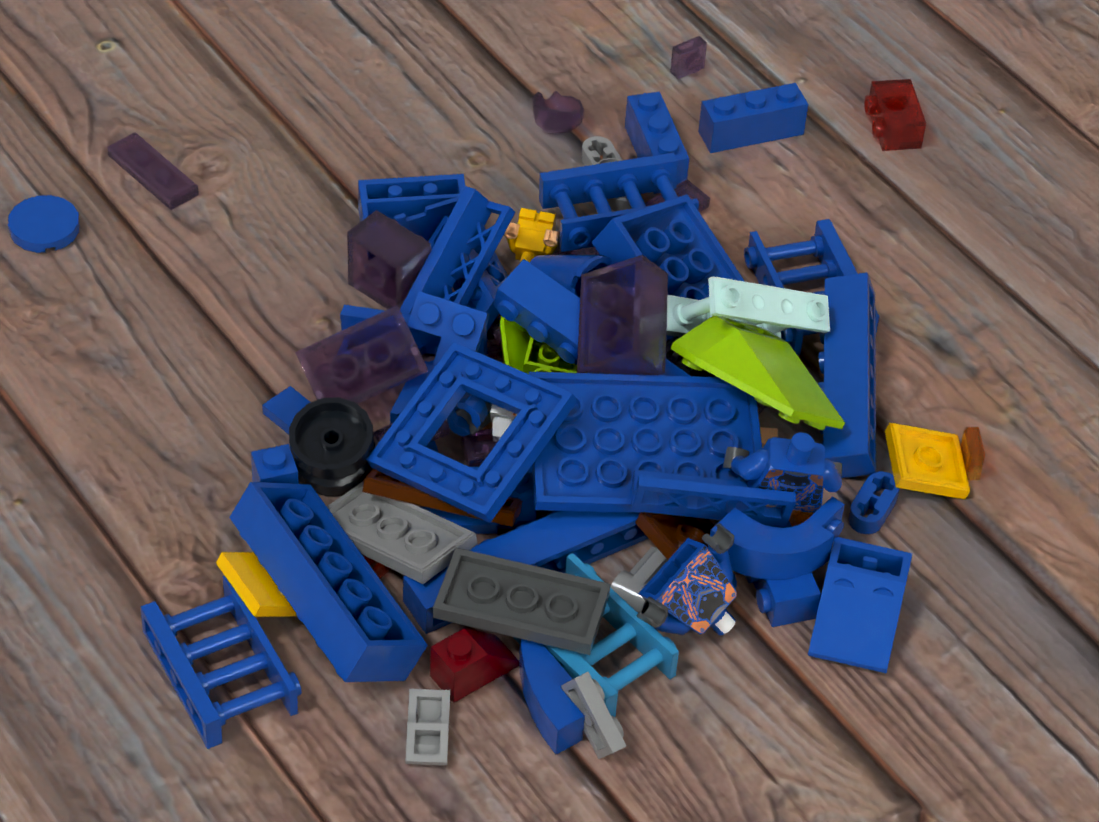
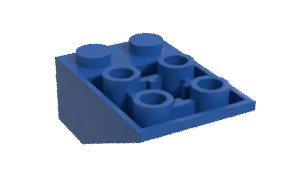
[808,536,913,673]

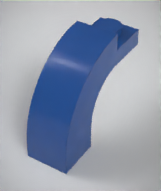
[710,496,845,580]

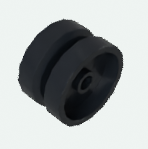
[289,397,375,496]

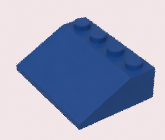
[592,194,745,347]

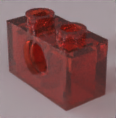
[864,79,926,151]

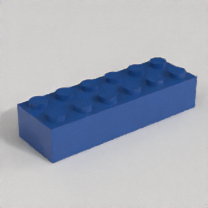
[229,482,428,682]

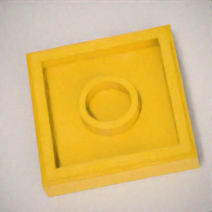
[885,423,970,499]
[216,552,297,617]

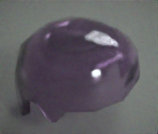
[531,91,585,134]

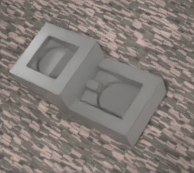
[405,689,450,765]

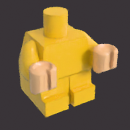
[504,208,560,263]

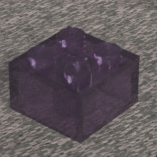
[347,210,431,312]

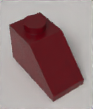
[430,628,519,703]

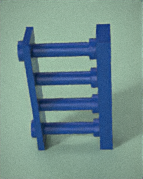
[539,153,699,252]
[744,219,880,356]
[140,575,302,749]

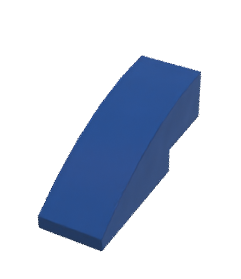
[519,639,585,755]

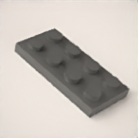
[433,548,611,655]

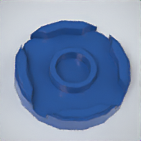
[8,195,80,253]

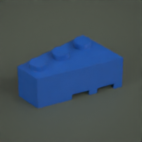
[358,174,465,260]

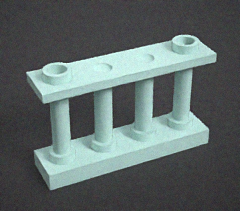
[657,276,830,338]

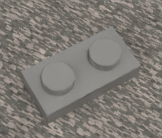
[561,672,627,759]

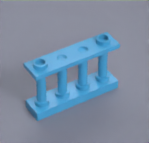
[513,553,679,717]

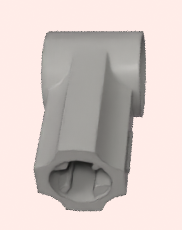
[610,547,668,614]

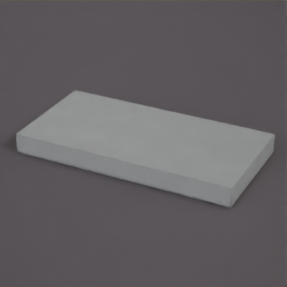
[327,481,477,584]

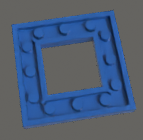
[366,342,577,523]

